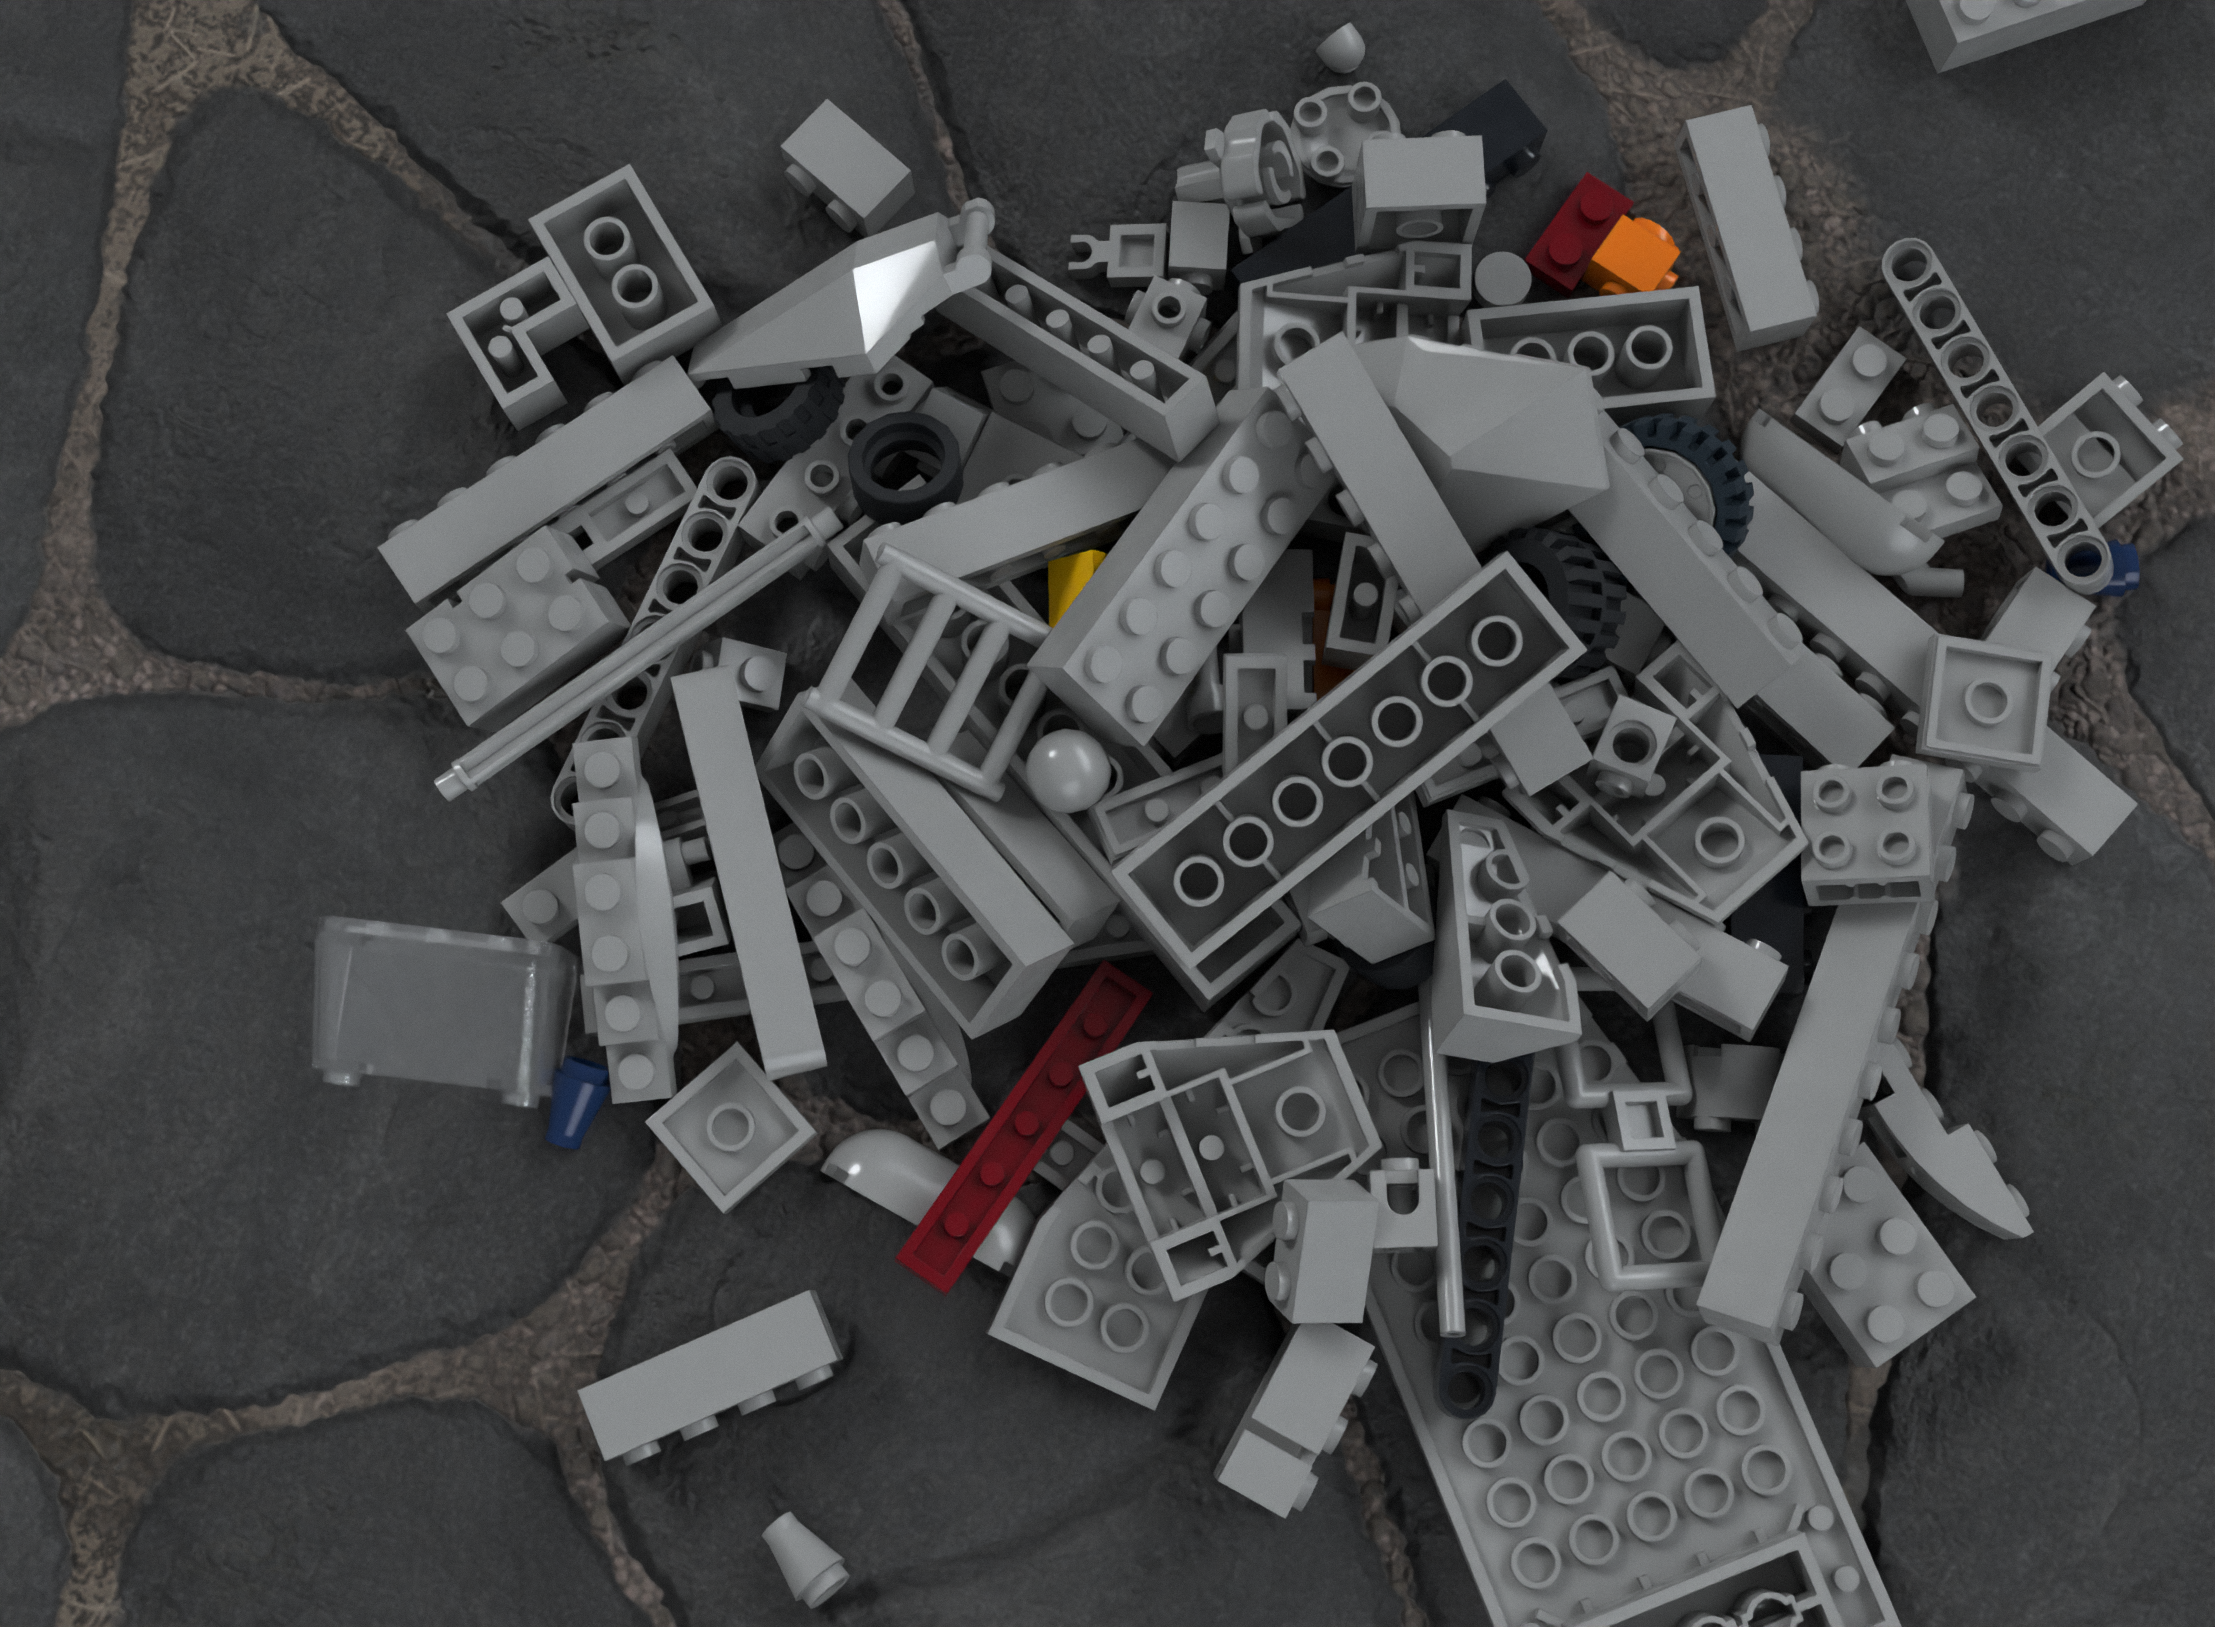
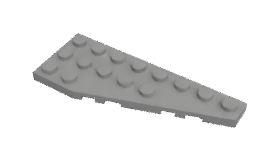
[985,938,1350,1411]

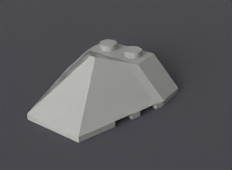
[1236,240,1472,429]
[1353,334,1610,556]
[1502,639,1809,926]
[1078,1030,1383,1302]

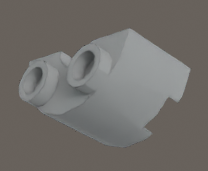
[1676,1044,1785,1135]

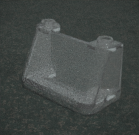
[312,916,579,1109]

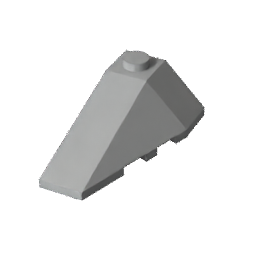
[1431,809,1582,1063]

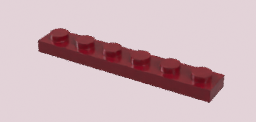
[895,960,1154,1297]

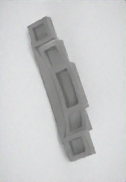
[572,736,679,1104]
[772,822,991,1151]

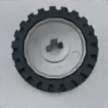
[1570,413,1754,593]

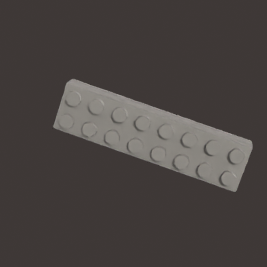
[1110,551,1587,970]

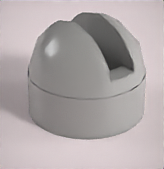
[1315,22,1365,74]

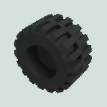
[1478,527,1627,682]

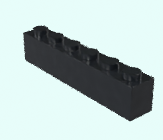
[1228,79,1548,303]

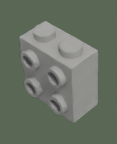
[1801,760,1935,906]

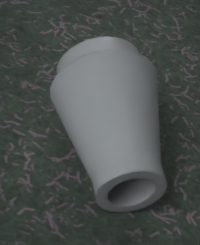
[762,1511,850,1609]

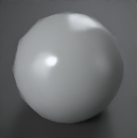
[1025,729,1112,813]

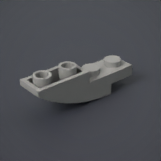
[1859,1037,2034,1240]

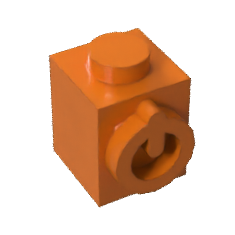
[1582,215,1681,296]

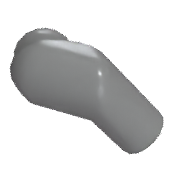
[1891,563,1964,598]

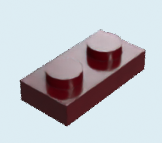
[1524,172,1634,299]

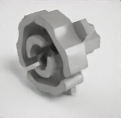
[1175,109,1306,256]

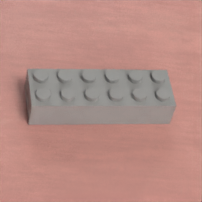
[1026,386,1337,747]
[755,678,1075,1040]

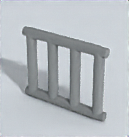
[801,542,1053,802]

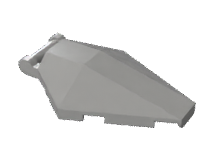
[687,198,996,389]

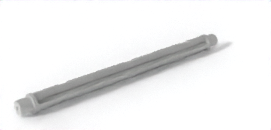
[434,506,844,802]

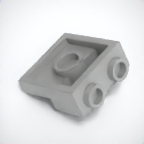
[2015,372,2183,529]
[1840,403,2003,538]

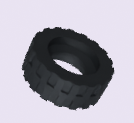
[712,366,846,464]

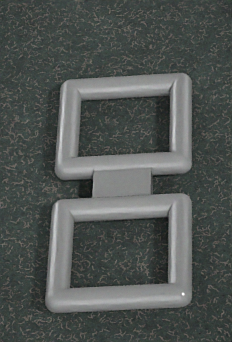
[1555,967,1722,1292]

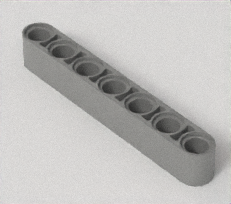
[1882,238,2114,595]
[550,456,762,831]
[670,664,827,1081]

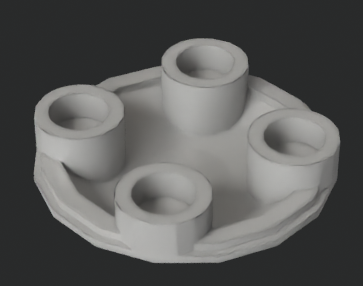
[1290,82,1401,189]

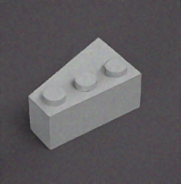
[1227,549,1317,725]
[1307,790,1436,964]

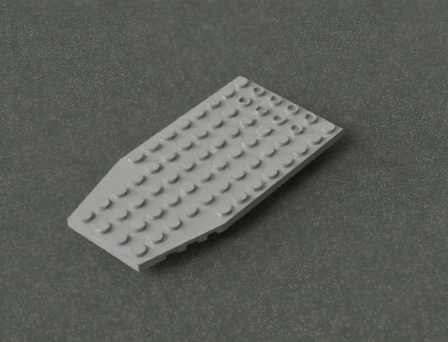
[1336,996,1902,1627]

